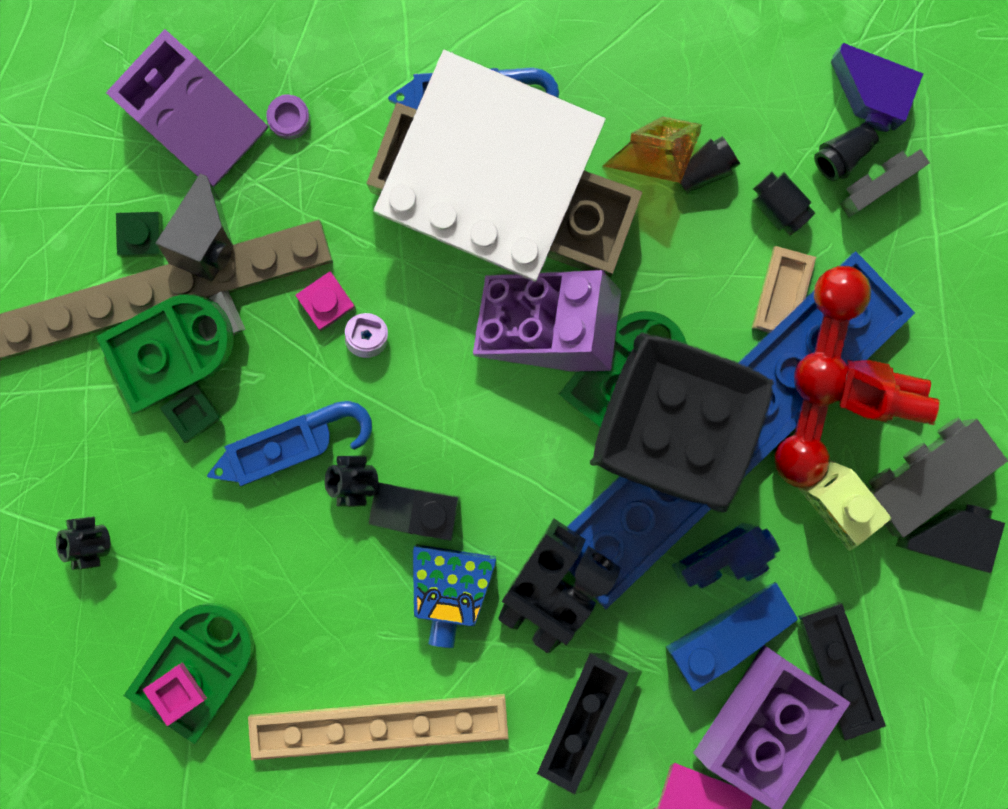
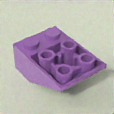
[106,29,269,188]
[473,270,621,371]

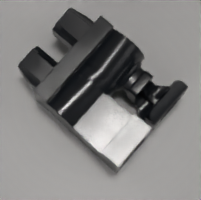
[498,518,621,653]

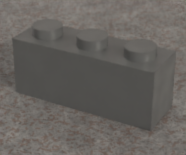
[868,417,1008,538]

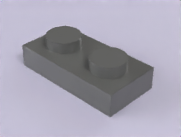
[840,149,930,217]

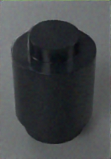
[752,172,815,236]

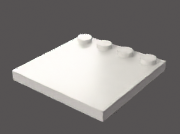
[373,49,606,282]

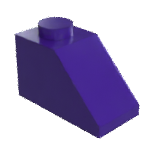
[831,43,924,132]

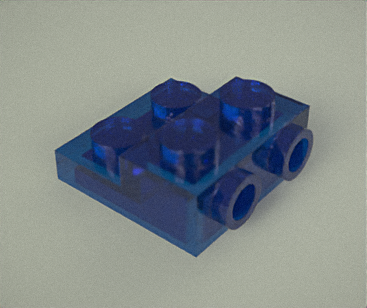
[671,522,780,589]

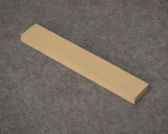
[248,694,508,760]

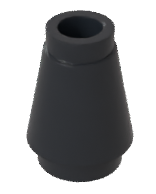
[814,123,879,181]
[674,136,740,194]

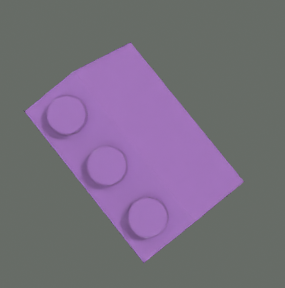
[693,645,850,809]

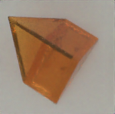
[602,116,702,183]

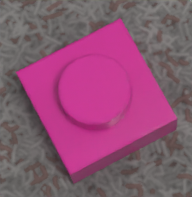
[295,271,356,331]
[143,662,207,726]

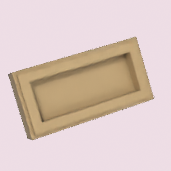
[752,246,816,333]

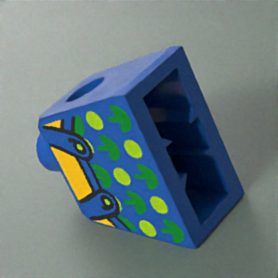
[413,544,496,648]

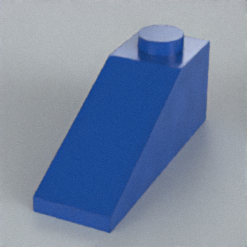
[666,582,798,691]

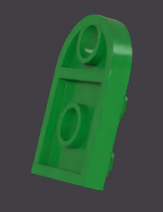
[96,295,233,414]
[558,311,687,428]
[123,603,254,744]

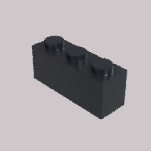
[537,652,642,795]

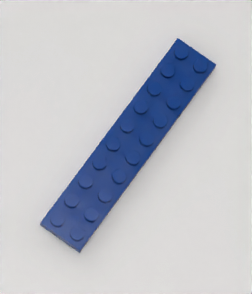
[567,251,915,609]

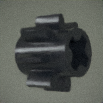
[325,456,378,507]
[56,516,111,570]

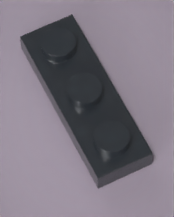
[798,602,886,741]

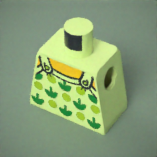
[798,461,891,551]

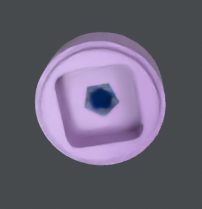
[345,313,388,358]

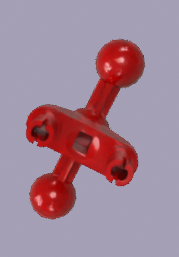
[774,266,940,487]

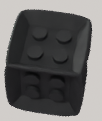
[590,333,774,512]

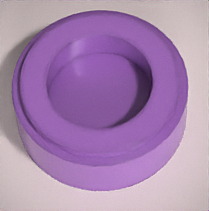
[266,94,311,140]

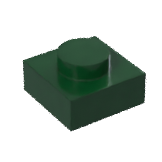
[116,212,163,257]
[160,384,222,443]

